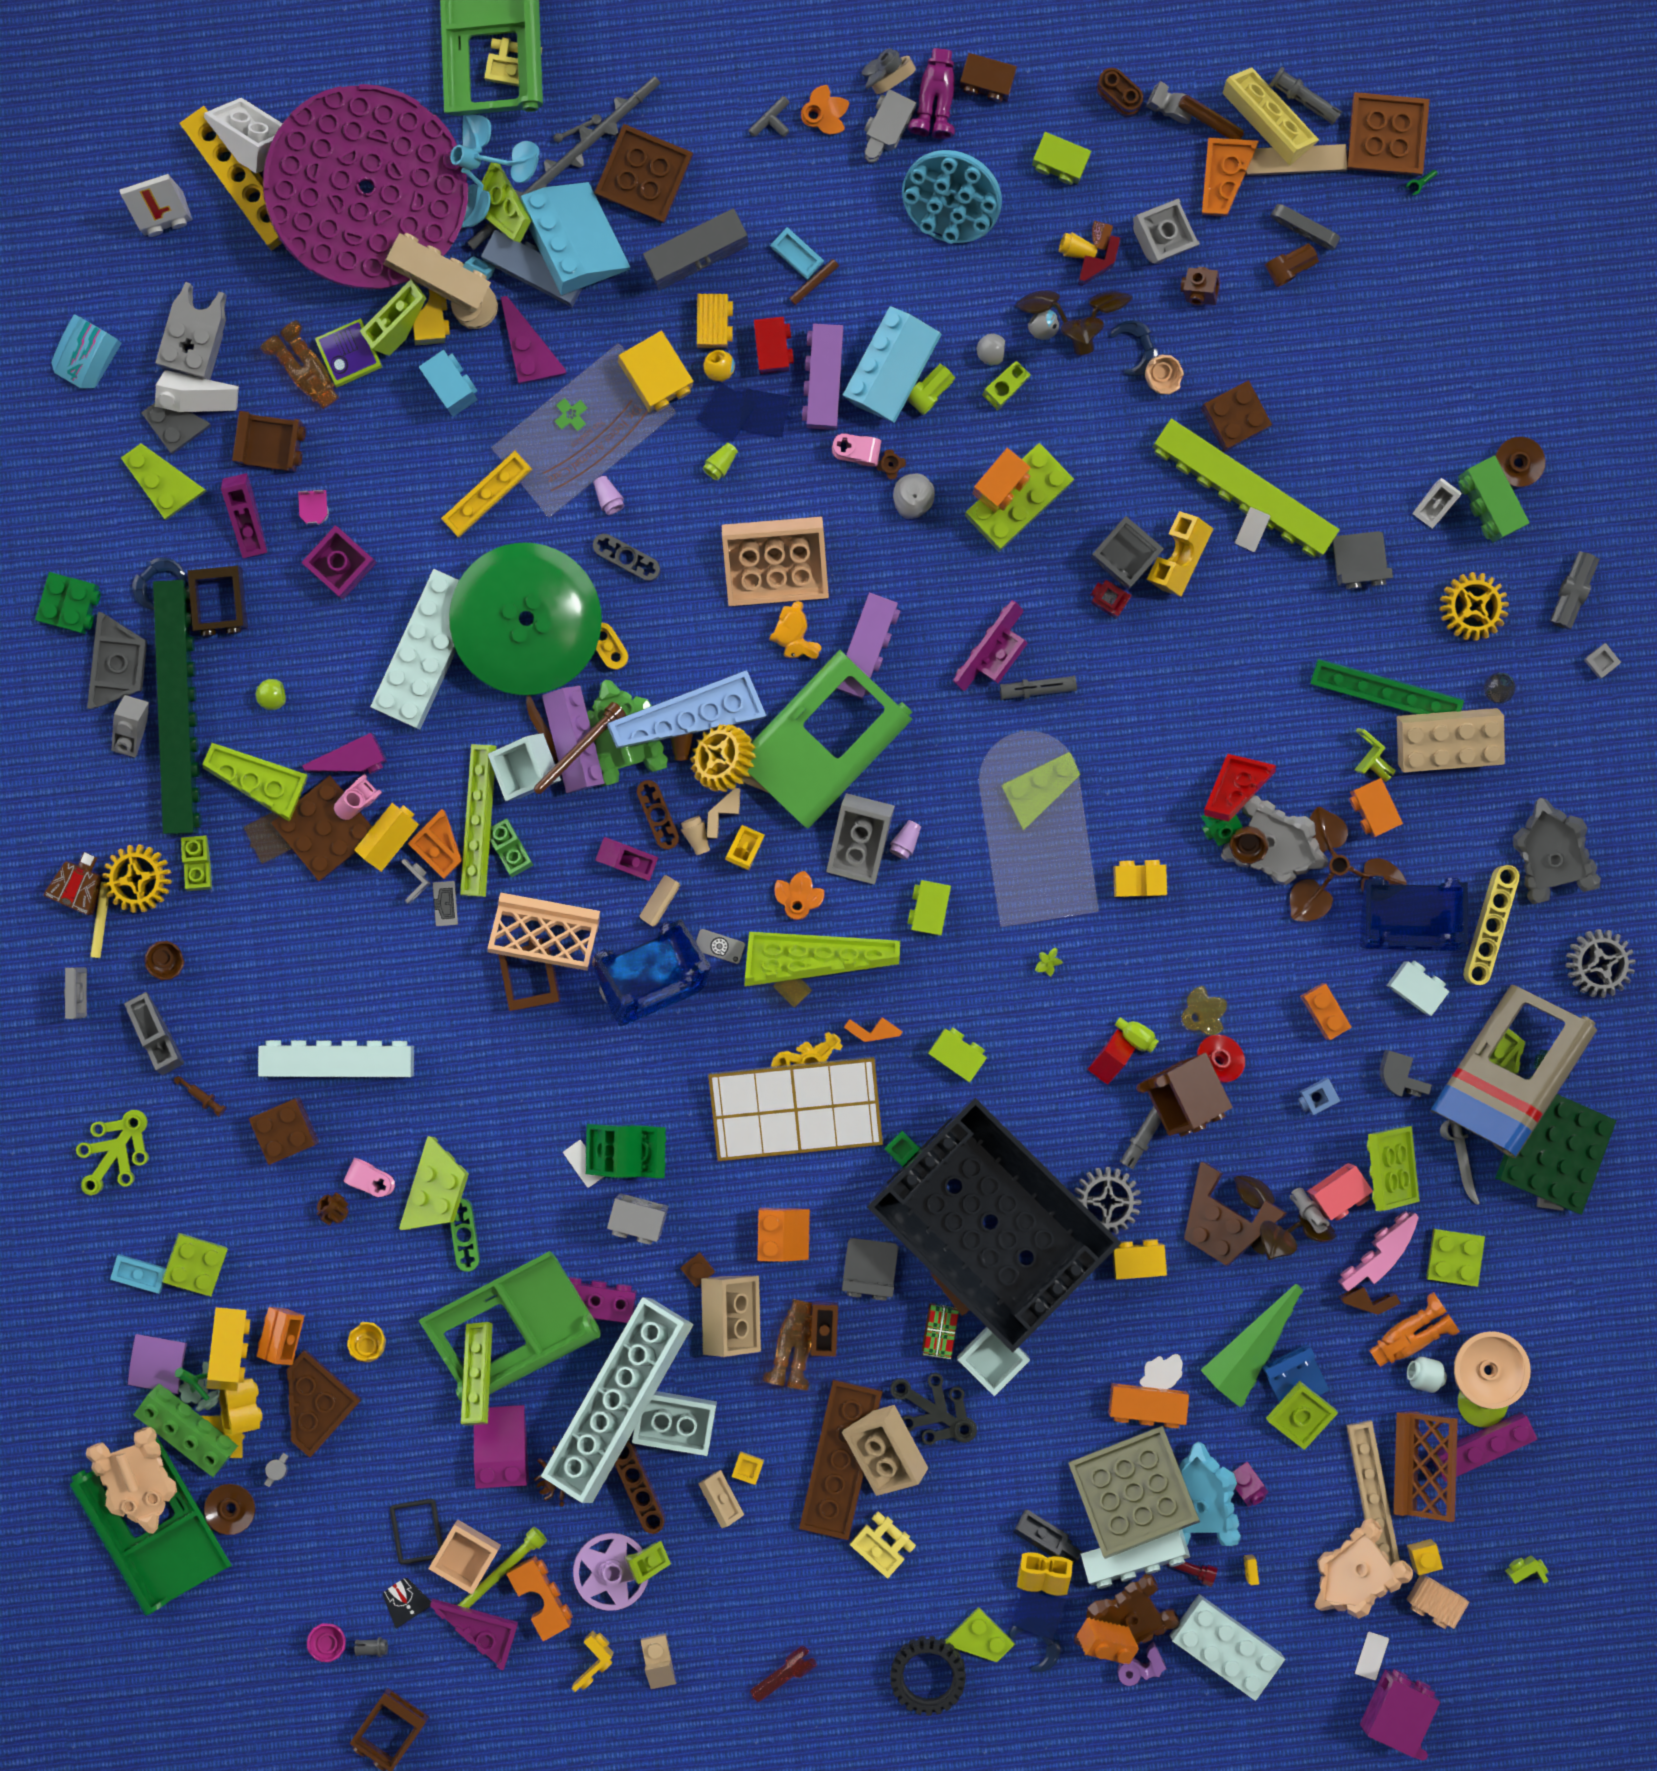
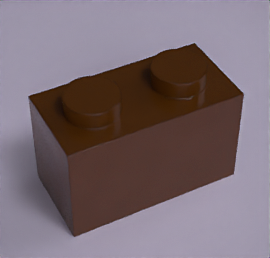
[959,52,1017,103]
[811,1301,838,1357]

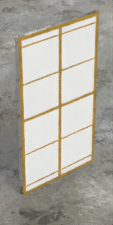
[707,1057,884,1161]

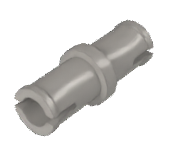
[1290,1188,1329,1233]

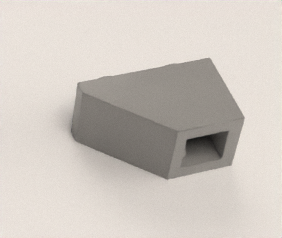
[111,695,149,758]

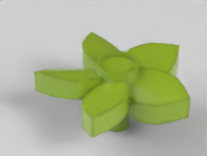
[1035,948,1063,977]

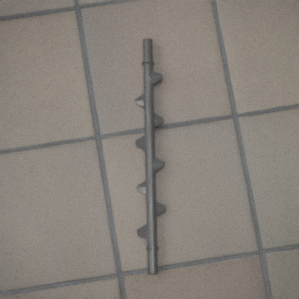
[467,76,661,250]

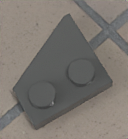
[141,403,211,454]

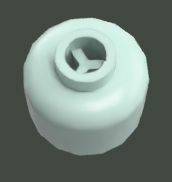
[1407,1357,1447,1393]

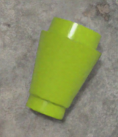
[703,443,738,481]

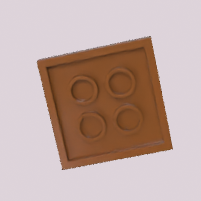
[1347,92,1430,176]

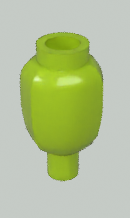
[1115,1017,1159,1053]

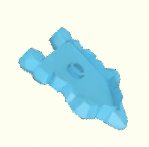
[1179,1441,1241,1546]

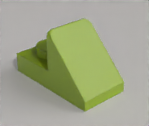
[625,1541,671,1584]

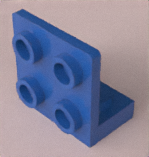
[1262,1344,1329,1403]

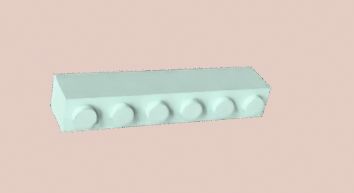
[258,1040,414,1077]

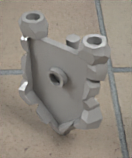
[1221,795,1329,885]

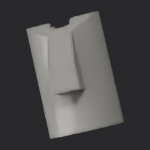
[264,1453,289,1487]

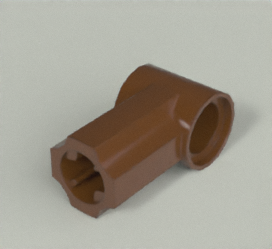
[1265,243,1319,287]

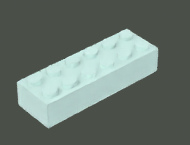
[370,569,459,730]

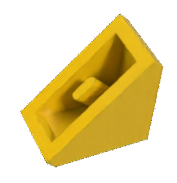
[725,825,765,870]

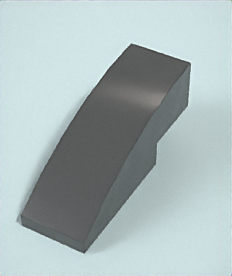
[124,992,185,1075]

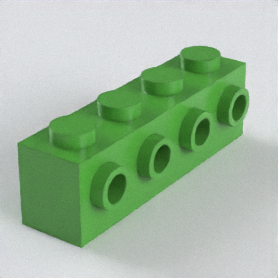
[134,1384,238,1477]

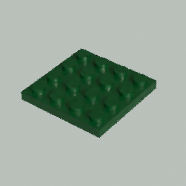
[1495,1094,1617,1215]

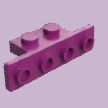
[953,600,1028,691]

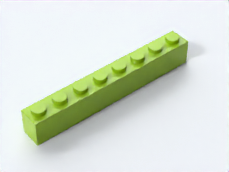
[1152,418,1340,558]

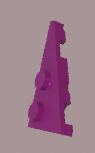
[501,296,567,384]
[430,1598,518,1670]

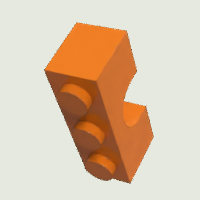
[507,1555,573,1641]

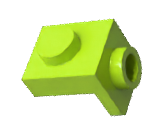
[1505,1555,1549,1584]

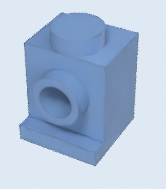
[1298,1078,1340,1115]

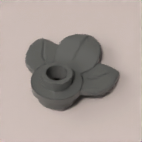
[862,48,902,89]

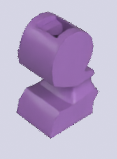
[1117,1641,1166,1686]

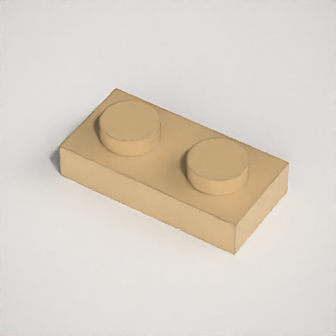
[698,1470,744,1528]

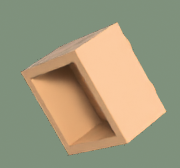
[428,1520,501,1594]

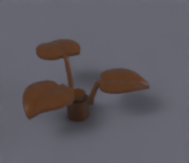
[1290,807,1407,922]

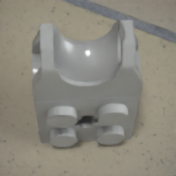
[155,282,227,380]

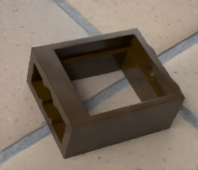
[187,565,248,637]

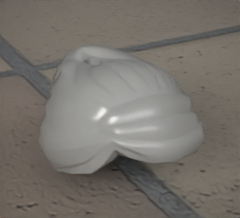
[893,473,935,519]

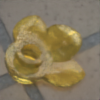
[1182,986,1227,1035]

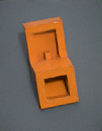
[844,1017,903,1042]

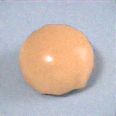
[1145,355,1184,395]

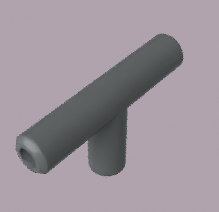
[748,96,789,137]

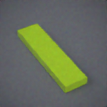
[461,1322,492,1426]

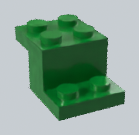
[585,1124,666,1178]

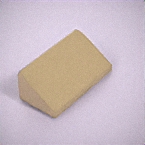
[640,875,681,927]

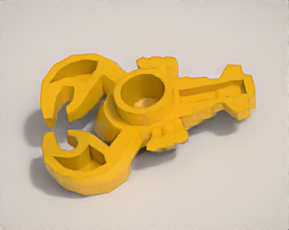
[771,1032,843,1068]

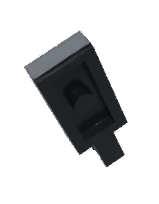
[1013,1509,1082,1564]

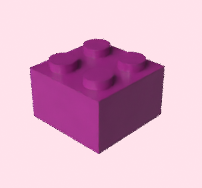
[301,525,377,600]

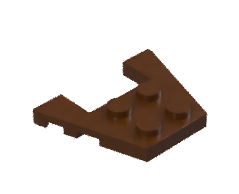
[1184,1161,1287,1266]

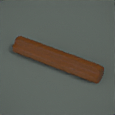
[1178,95,1244,140]

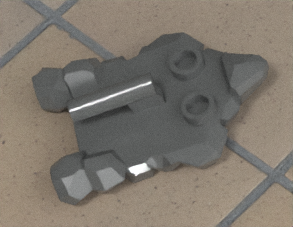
[1513,797,1601,904]

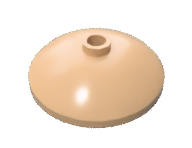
[1454,1332,1530,1409]

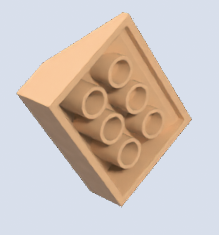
[722,517,829,606]

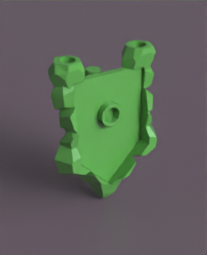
[587,679,668,787]

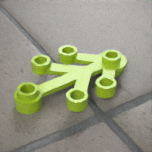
[76,1110,149,1195]

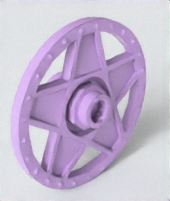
[573,1533,648,1610]

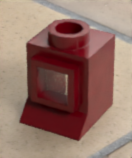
[1090,580,1132,619]

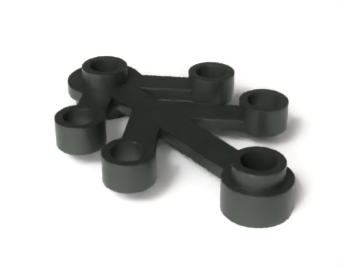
[891,1372,977,1445]

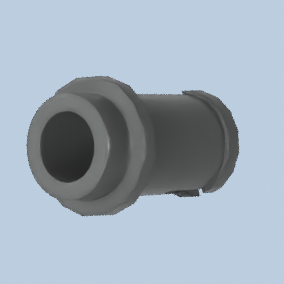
[355,1637,388,1658]

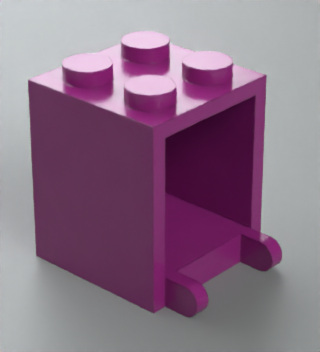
[1360,1669,1440,1761]

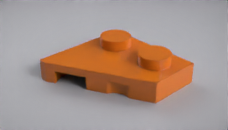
[408,809,462,879]

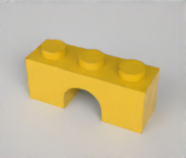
[1147,511,1213,597]

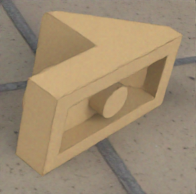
[641,1633,676,1689]

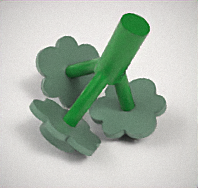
[175,1361,220,1411]

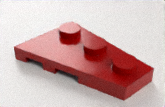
[1204,754,1276,822]

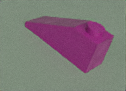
[221,473,267,558]
[303,733,387,774]

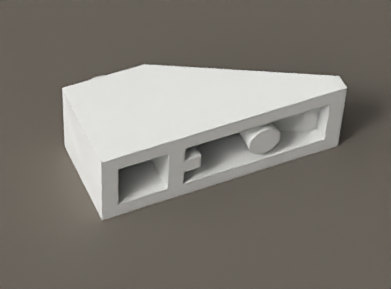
[155,370,239,412]

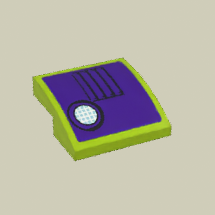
[315,318,382,388]

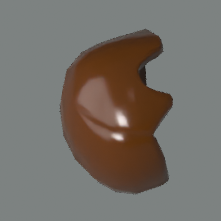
[1230,826,1269,864]
[144,941,184,980]

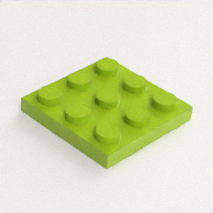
[1367,1126,1420,1211]

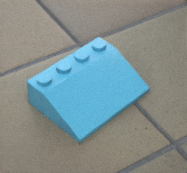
[520,182,630,295]

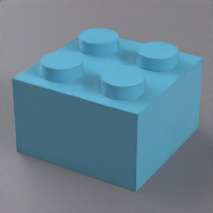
[419,350,477,417]

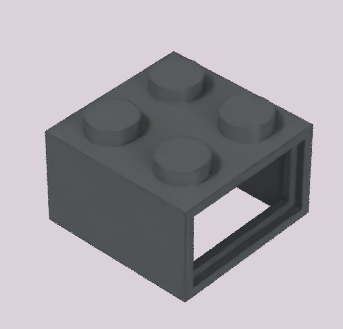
[1090,516,1164,590]

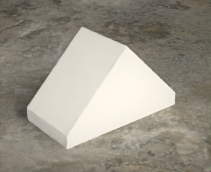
[1413,478,1462,529]

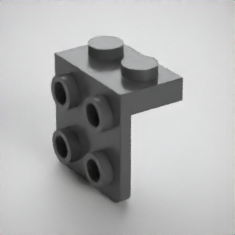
[1333,531,1393,590]
[842,1238,898,1301]

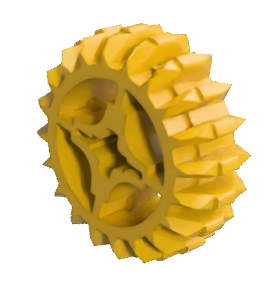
[1439,572,1509,641]
[690,724,756,792]
[102,845,172,913]

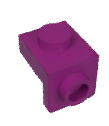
[1232,1462,1268,1507]

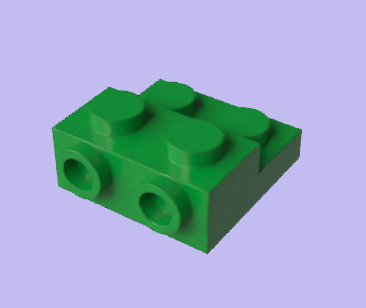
[35,572,101,635]

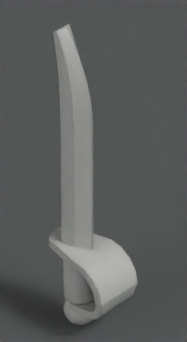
[1440,1120,1479,1205]

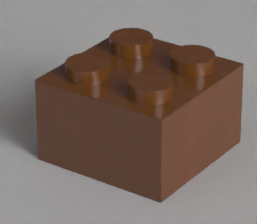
[1201,380,1272,453]
[248,1097,320,1165]

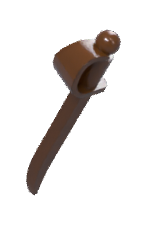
[526,695,562,776]

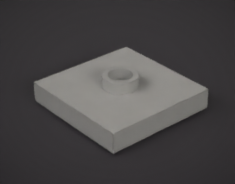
[64,967,87,1019]

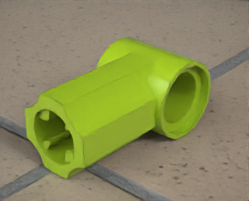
[907,363,955,415]

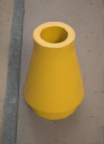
[1059,232,1098,258]

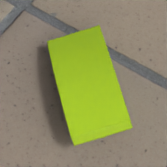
[181,835,212,891]

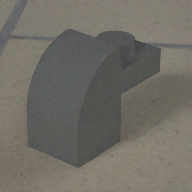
[1380,1050,1432,1097]

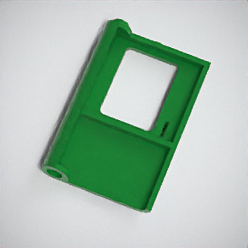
[69,1435,232,1616]

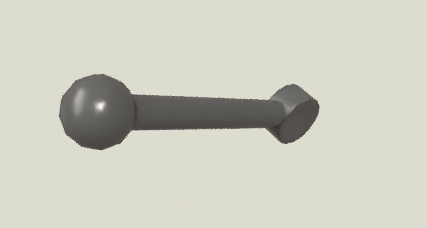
[553,114,602,143]

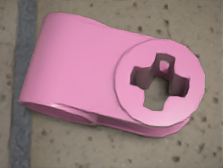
[832,434,881,466]
[334,774,382,820]
[343,1158,395,1197]

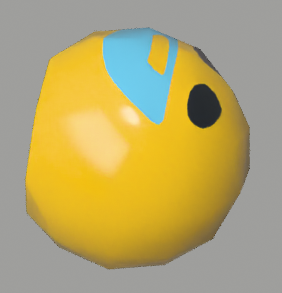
[703,350,735,382]

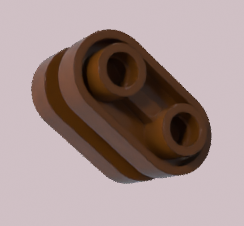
[1097,68,1143,117]

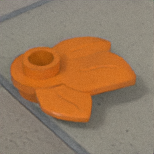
[801,85,849,135]
[775,871,824,920]

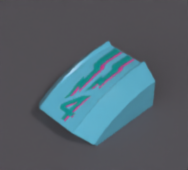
[51,314,122,388]

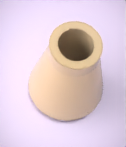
[681,816,710,855]

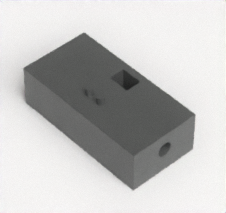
[643,208,749,291]

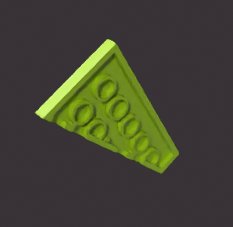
[744,932,900,987]

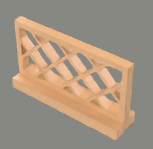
[488,893,600,971]

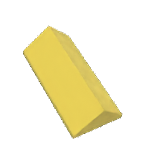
[1223,68,1319,166]

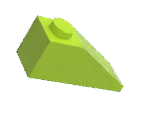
[360,279,426,356]

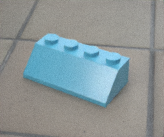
[843,306,942,423]

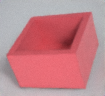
[1307,1163,1373,1221]

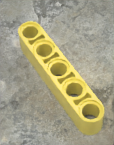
[1463,865,1520,985]

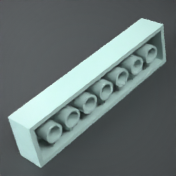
[541,1297,694,1503]

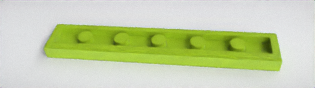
[460,744,497,897]

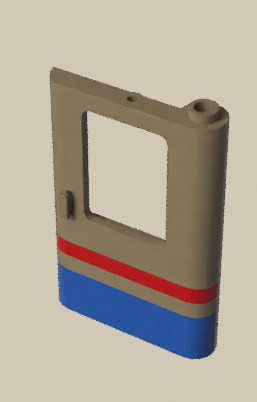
[1430,985,1597,1158]

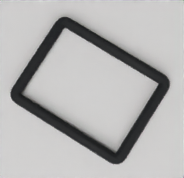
[390,1499,443,1565]

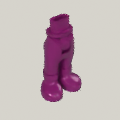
[908,48,955,139]

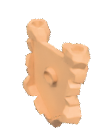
[86,1427,177,1534]
[1315,1518,1413,1619]

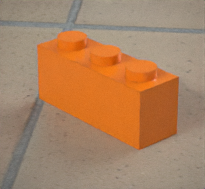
[1108,1383,1189,1428]

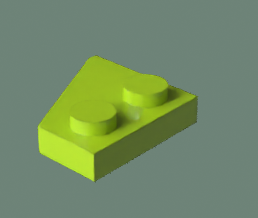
[945,1607,1015,1662]

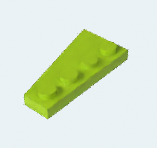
[203,743,308,822]

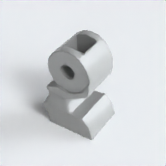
[1145,81,1192,124]

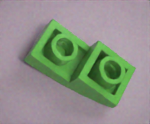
[490,818,533,877]

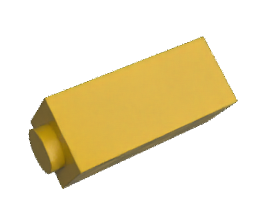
[354,803,419,872]

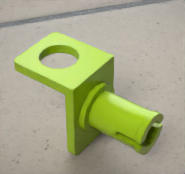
[1355,728,1396,782]

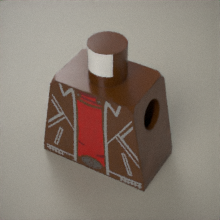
[43,852,103,915]

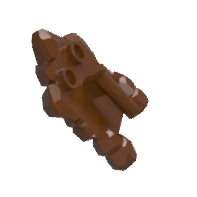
[1074,1574,1180,1646]

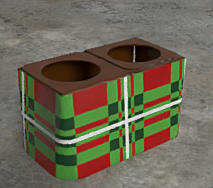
[922,1303,959,1359]

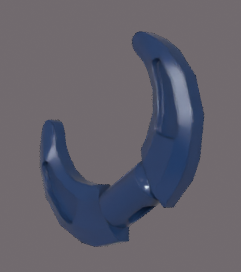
[1111,320,1158,376]
[132,557,186,610]
[1010,1617,1061,1672]

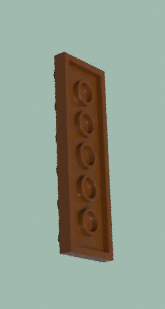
[799,1379,882,1540]

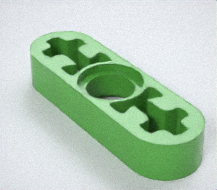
[450,1198,480,1272]

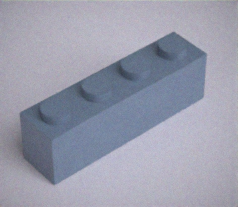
[481,230,583,308]

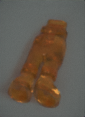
[260,320,339,409]
[762,1299,813,1390]

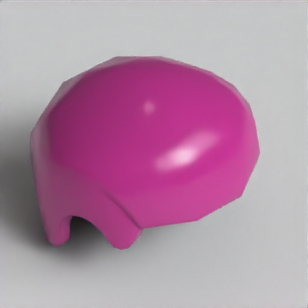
[307,1623,346,1662]

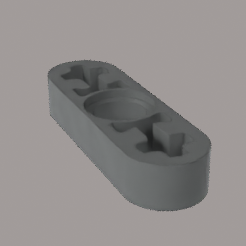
[1270,204,1341,250]
[593,534,660,582]

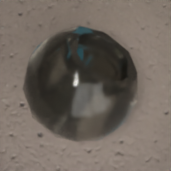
[1483,672,1516,704]

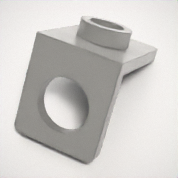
[401,859,431,904]

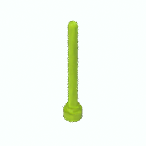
[458,1527,547,1608]

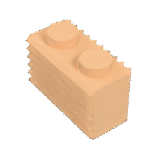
[1407,1574,1469,1629]

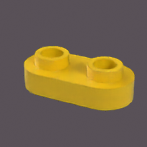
[596,623,629,670]

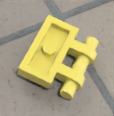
[484,37,542,87]
[850,1511,916,1579]

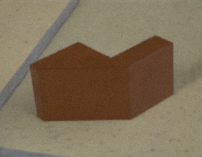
[1338,1285,1401,1315]

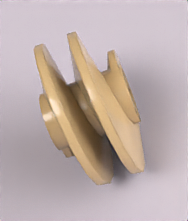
[451,287,498,329]

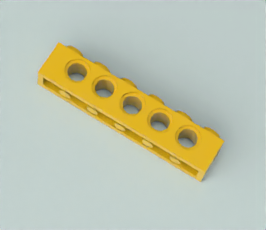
[180,106,282,251]

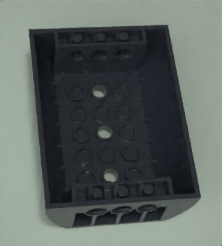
[867,1098,1121,1353]

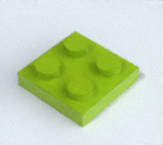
[1426,1228,1485,1287]
[162,1233,228,1297]
[1266,1381,1338,1450]

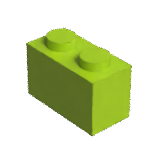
[1032,132,1091,185]
[907,880,951,936]
[928,1027,987,1082]

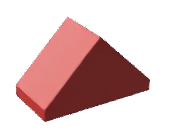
[1087,1029,1135,1085]

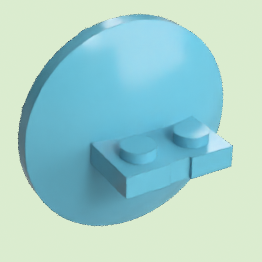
[902,150,1002,244]

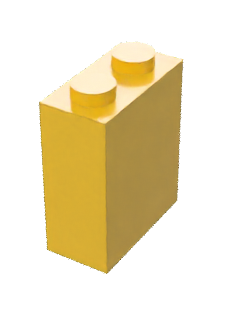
[618,330,694,413]

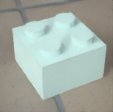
[488,733,561,801]
[957,1327,1030,1396]

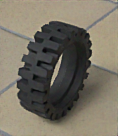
[890,1636,966,1716]

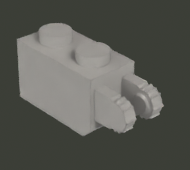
[864,89,916,163]

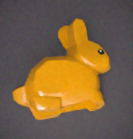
[769,601,821,659]

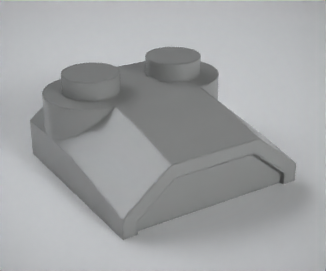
[1133,199,1200,264]

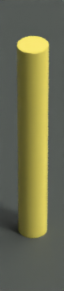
[90,882,110,958]

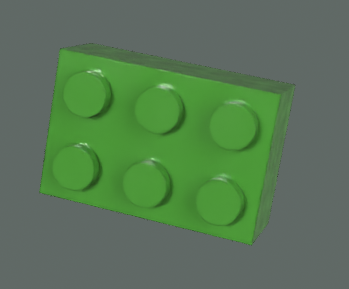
[1458,455,1530,543]

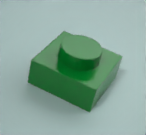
[884,1131,920,1167]

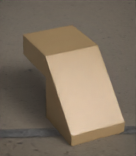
[707,788,740,839]

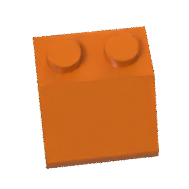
[758,1208,810,1262]

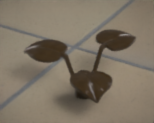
[1015,290,1133,355]
[1234,1176,1336,1260]

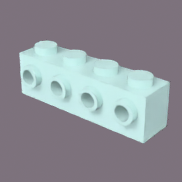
[1081,1529,1190,1589]

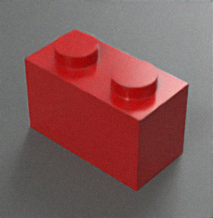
[754,317,794,374]

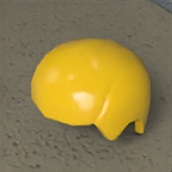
[347,1322,386,1362]

